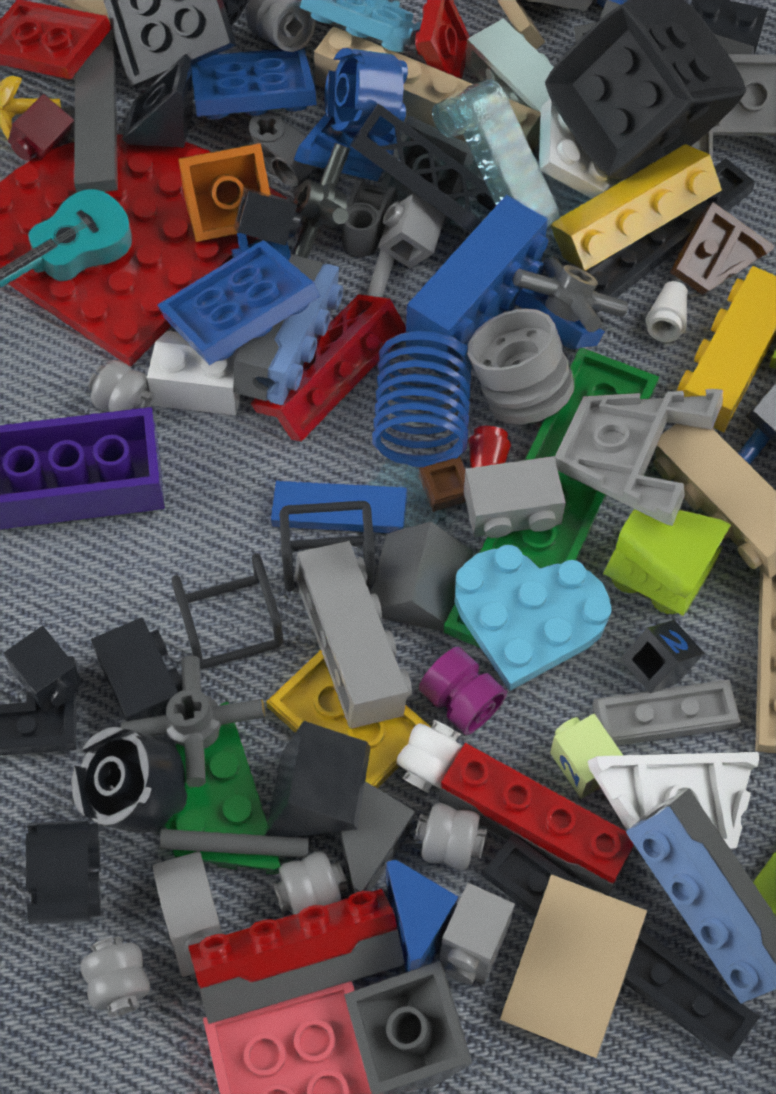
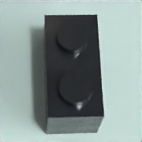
[91,617,182,721]

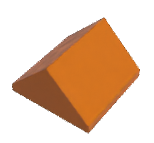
[179,143,271,242]

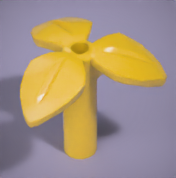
[0,76,61,139]

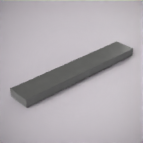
[74,29,118,192]

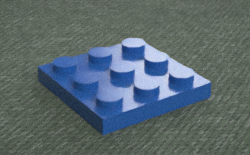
[192,47,317,119]
[158,240,321,366]

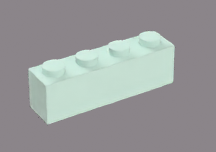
[465,18,554,140]

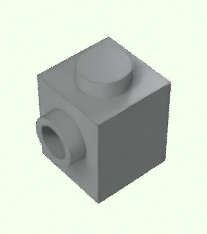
[378,193,445,268]

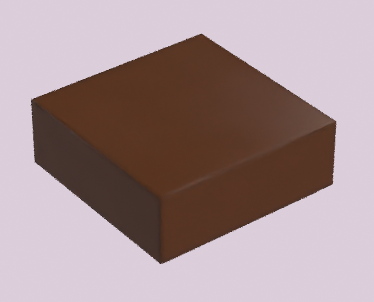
[419,457,466,512]

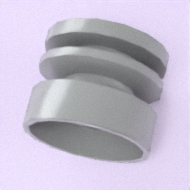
[467,309,574,425]

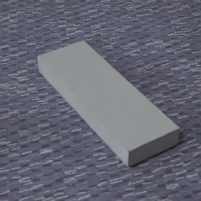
[592,679,741,746]

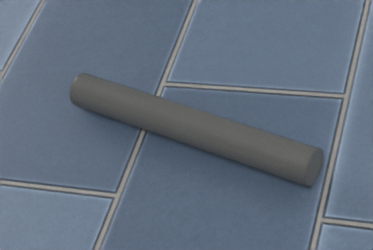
[160,829,309,858]

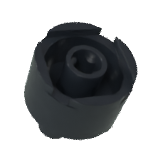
[71,727,187,833]
[26,820,101,925]

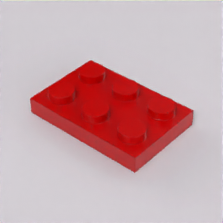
[0,0,112,80]

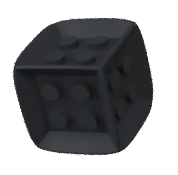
[545,0,746,179]

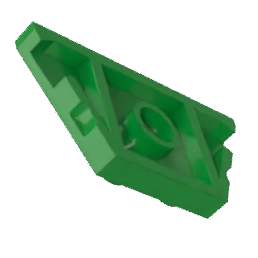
[165,702,281,875]

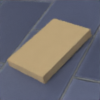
[500,875,647,1058]

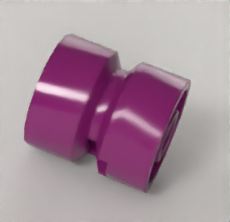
[418,646,508,735]

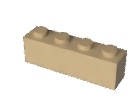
[653,424,776,579]

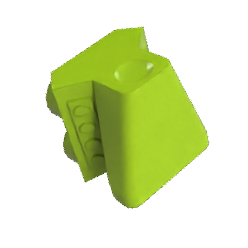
[603,509,731,616]

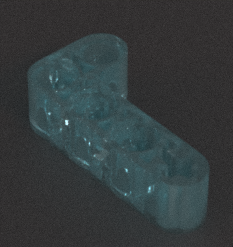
[432,79,560,231]

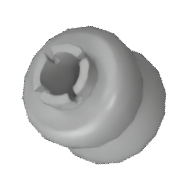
[88,360,154,412]
[414,803,487,870]
[272,852,348,915]
[80,936,151,1017]

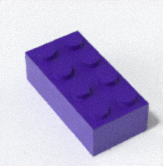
[0,407,165,530]

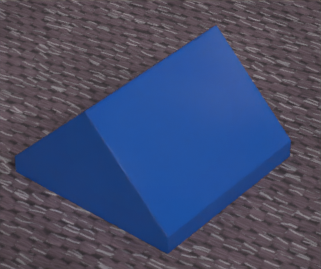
[386,860,458,973]

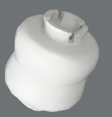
[397,720,463,793]

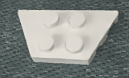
[588,752,759,850]

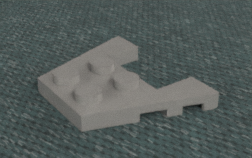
[691,54,776,162]
[555,389,723,526]

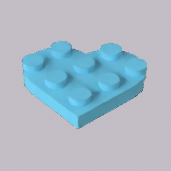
[300,0,421,52]
[455,545,611,691]

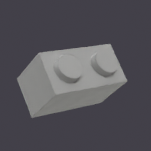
[464,456,566,538]
[439,883,515,985]

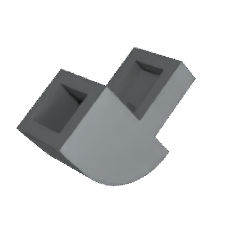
[152,851,223,977]

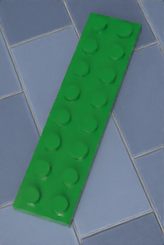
[444,348,659,648]

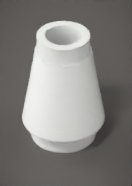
[645,281,688,342]

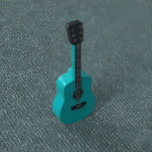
[0,189,132,288]

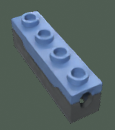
[233,255,343,405]
[626,788,776,1004]

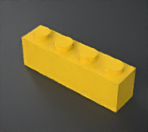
[550,144,722,271]
[677,266,776,433]

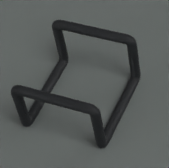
[279,501,375,592]
[172,553,283,669]

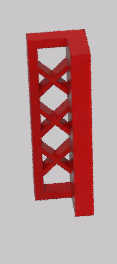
[250,294,406,442]

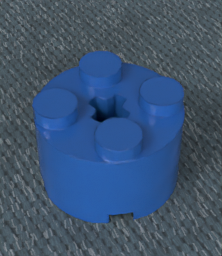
[324,48,408,136]

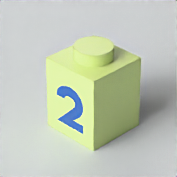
[550,714,623,799]

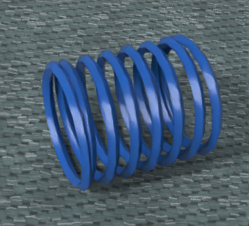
[372,330,472,467]

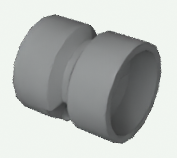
[246,0,316,52]

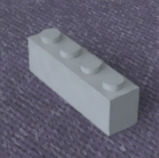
[295,541,412,729]

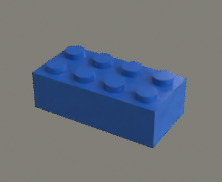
[405,195,548,377]

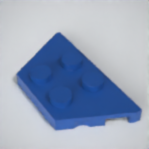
[294,113,401,182]

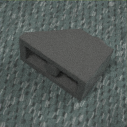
[339,782,415,894]

